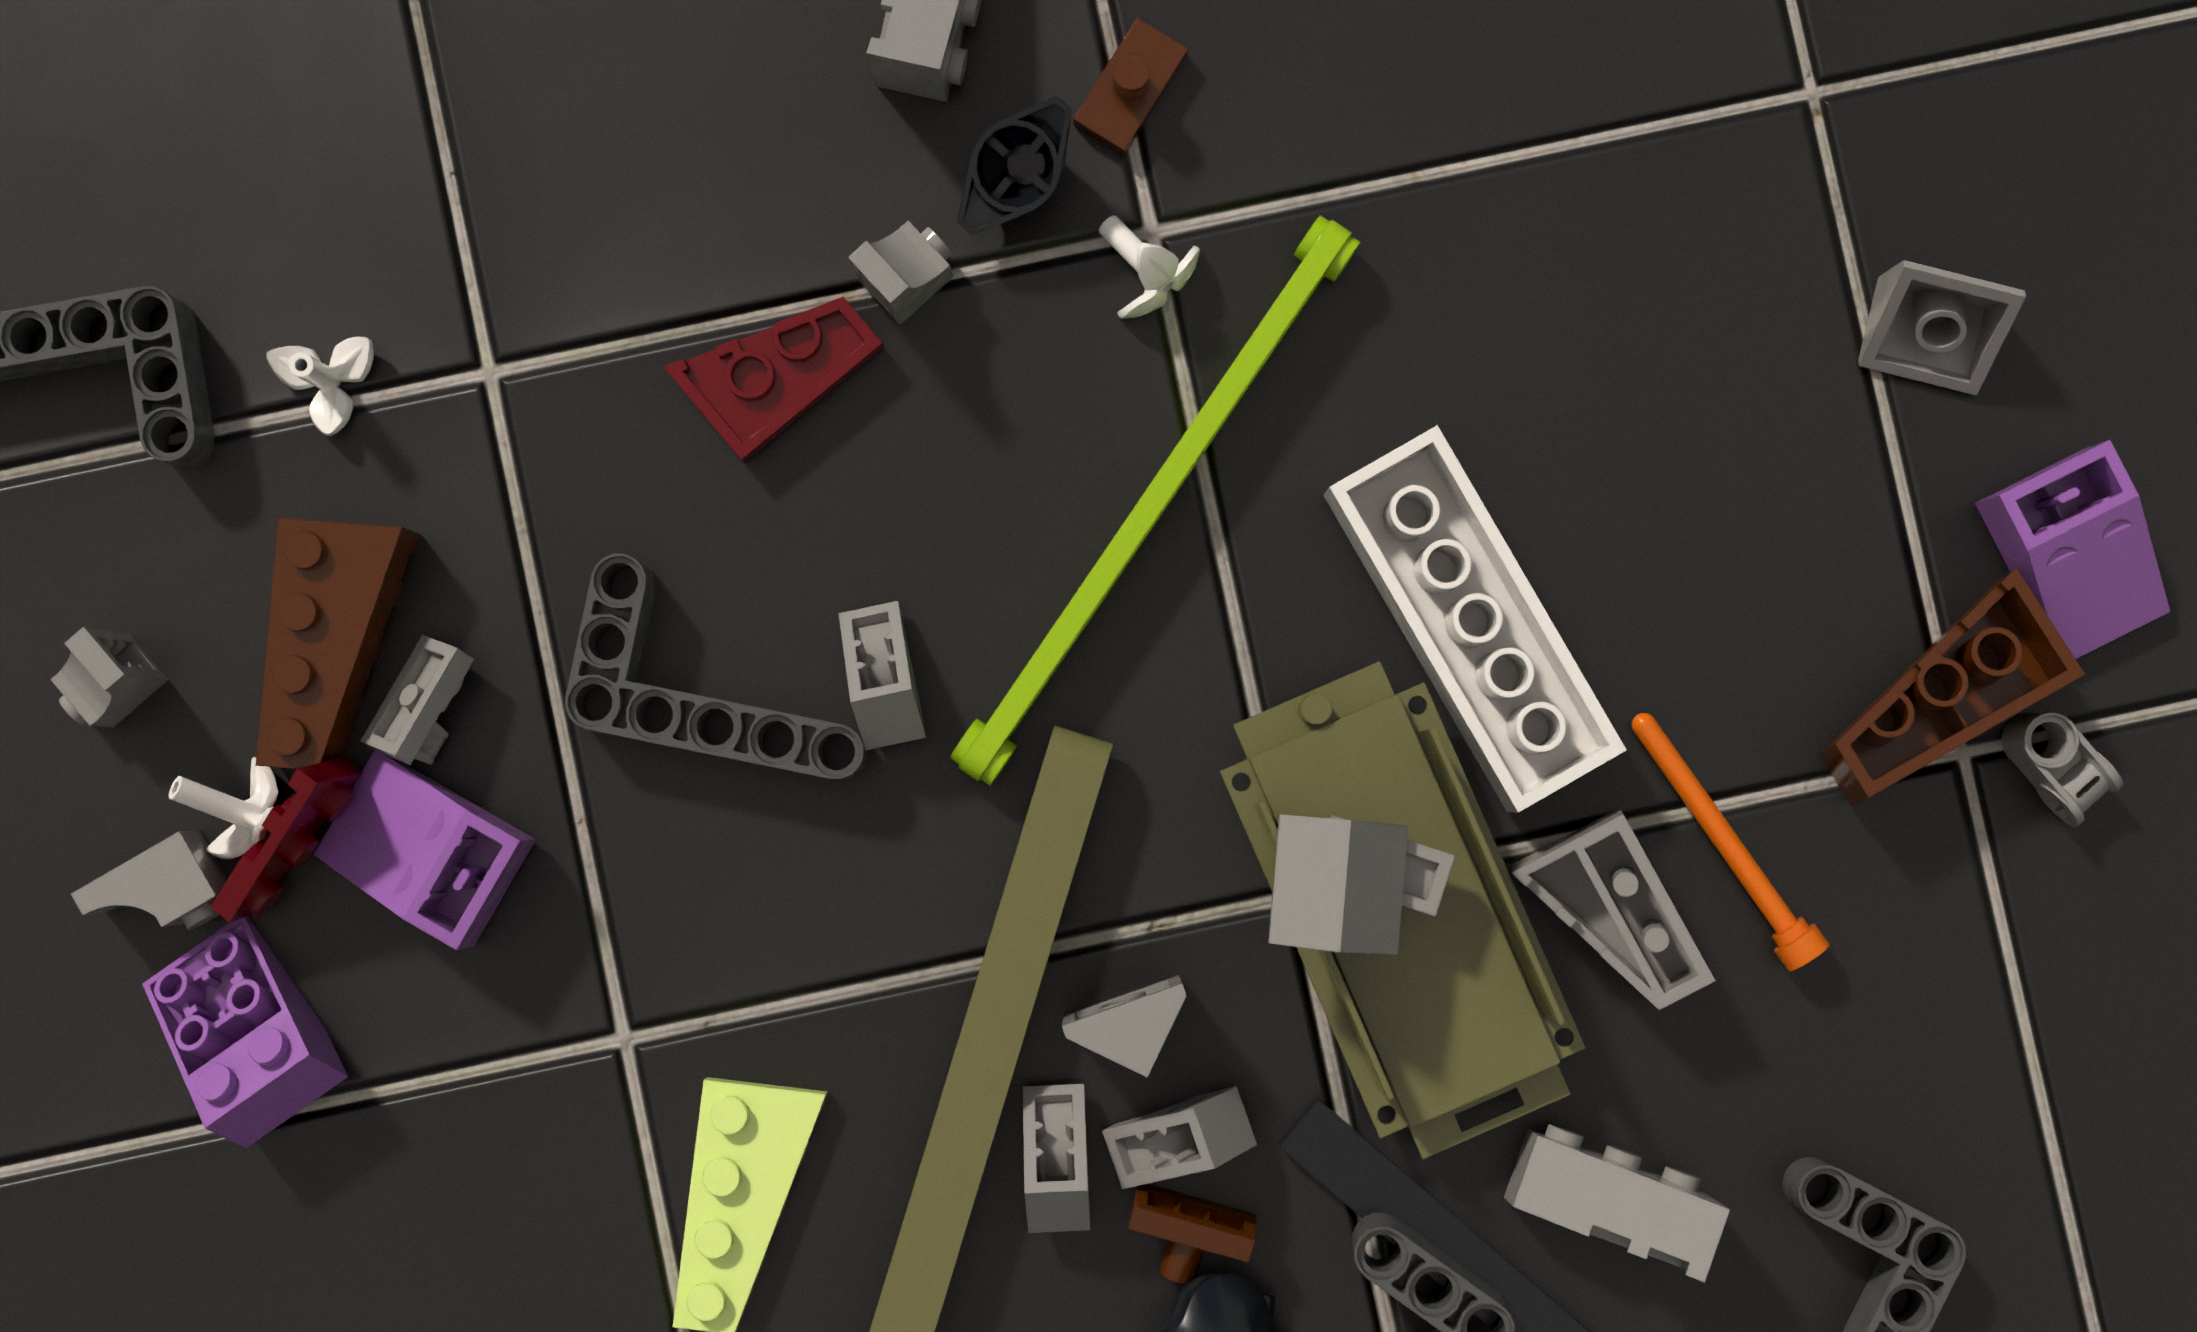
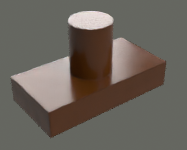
[1073,17,1188,156]
[1128,1184,1256,1284]

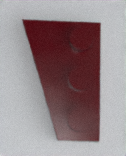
[664,296,884,463]
[211,757,363,923]

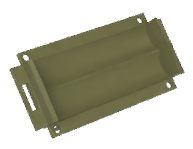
[1219,661,1586,1159]

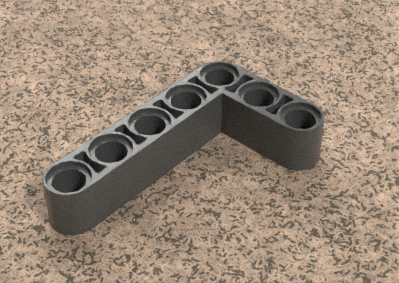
[0,286,215,469]
[565,553,869,779]
[1782,1157,1966,1332]
[1352,1212,1515,1332]

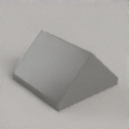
[1858,260,2026,396]
[1268,814,1408,955]
[1062,975,1187,1078]

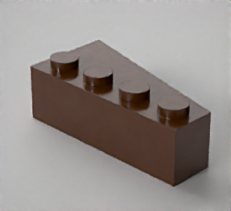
[255,518,421,769]
[1820,568,2085,806]

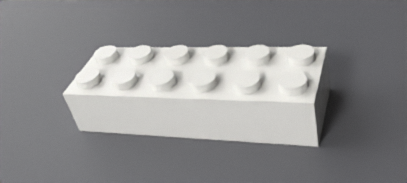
[1323,425,1626,813]

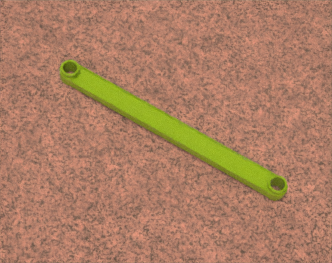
[949,215,1361,786]

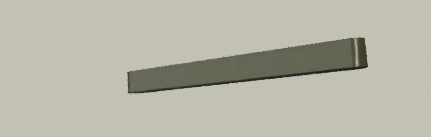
[869,725,1114,1332]

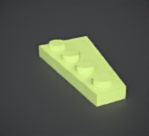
[673,1077,828,1332]

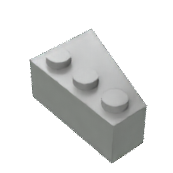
[866,0,981,102]
[1511,808,1716,1010]
[1504,1124,1730,1283]

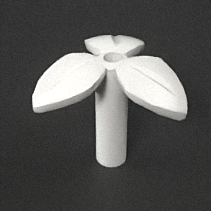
[1099,215,1200,319]
[266,336,374,436]
[169,757,278,859]

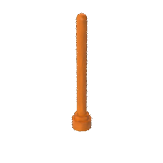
[1631,713,1830,972]

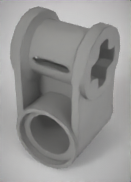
[2001,712,2124,827]

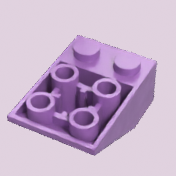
[1975,440,2170,659]
[314,750,536,950]
[142,916,348,1148]

